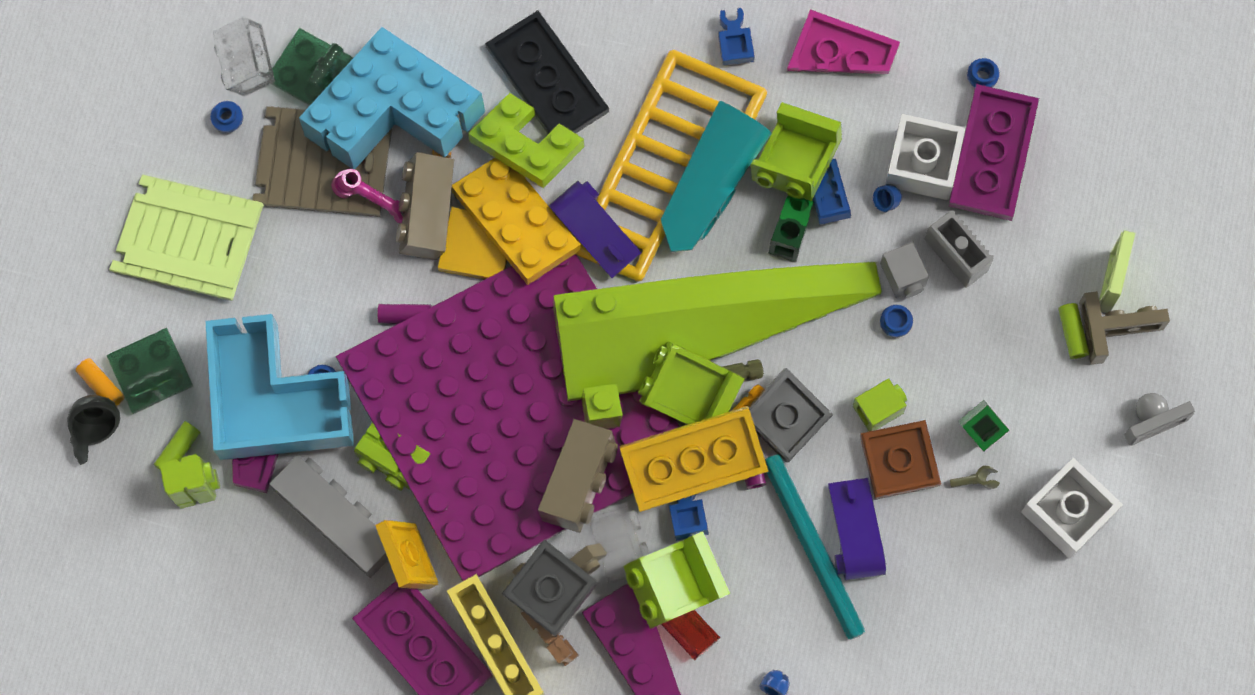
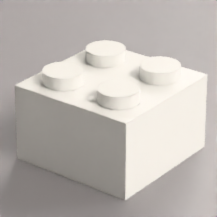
[885,114,965,201]
[1021,458,1123,559]

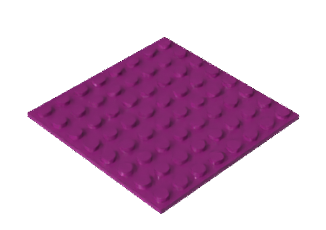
[336,254,680,582]

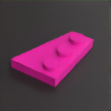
[787,9,900,74]

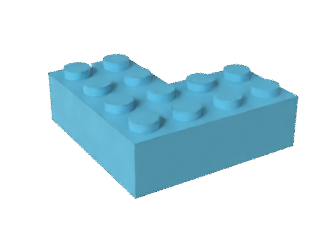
[299,27,485,169]
[205,314,354,460]

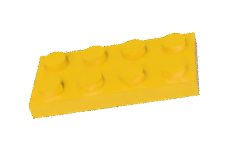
[451,158,580,285]
[619,406,768,512]

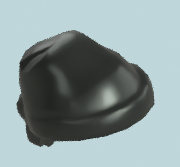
[67,395,121,465]

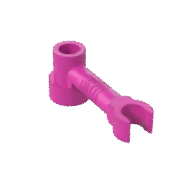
[331,169,403,223]

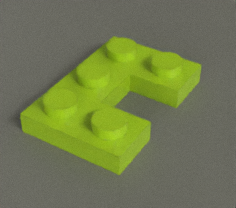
[468,93,585,188]

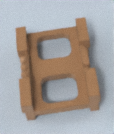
[521,612,579,666]

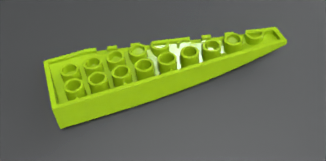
[553,262,882,401]

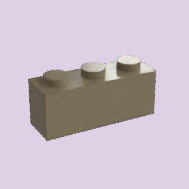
[396,152,454,260]
[538,419,618,533]

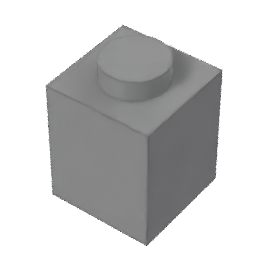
[880,242,929,298]

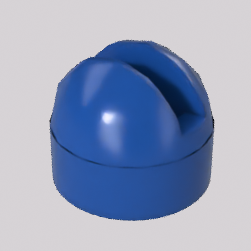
[873,185,902,212]
[759,670,790,695]

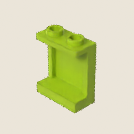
[751,102,842,201]
[638,341,745,425]
[623,531,730,629]

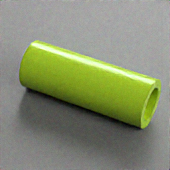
[1058,303,1089,359]
[153,421,201,470]

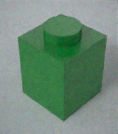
[959,400,1010,452]

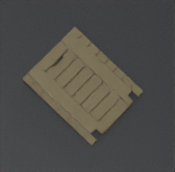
[252,106,392,217]

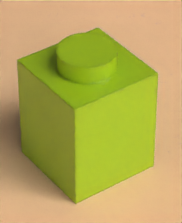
[853,378,907,431]
[581,384,623,429]

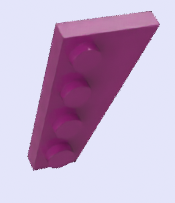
[582,583,681,695]

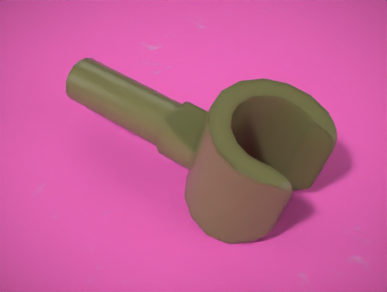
[950,466,1000,489]

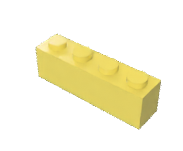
[447,574,544,695]

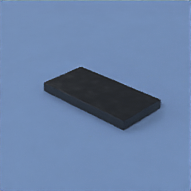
[485,10,609,134]

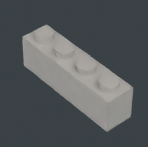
[269,455,388,579]

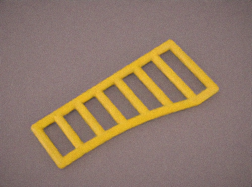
[576,50,767,282]

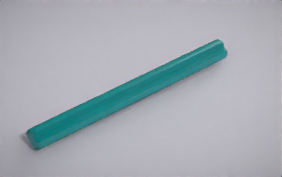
[765,454,865,640]

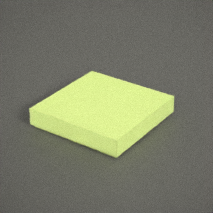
[1099,230,1135,313]

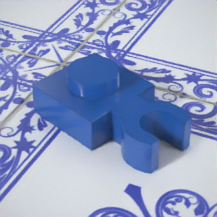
[718,8,755,66]
[669,494,709,541]

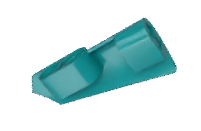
[661,101,772,252]

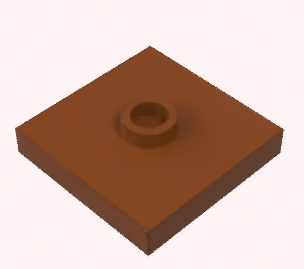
[860,420,941,500]

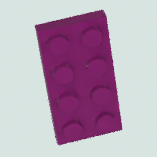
[948,84,1039,221]
[352,581,493,695]

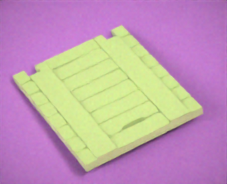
[109,175,264,301]

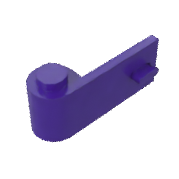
[548,180,641,278]
[828,478,886,581]

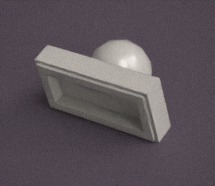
[1124,393,1195,445]

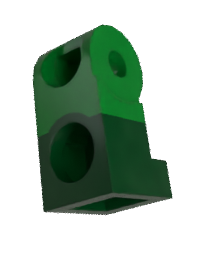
[768,195,814,262]

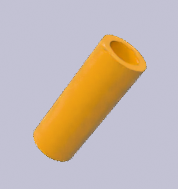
[75,358,125,406]

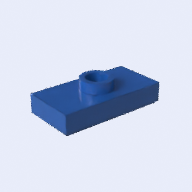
[812,158,851,225]

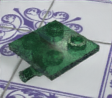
[265,28,353,106]
[106,328,193,414]

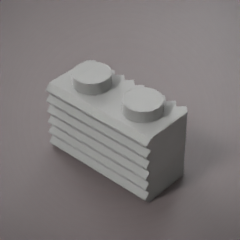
[924,210,994,288]

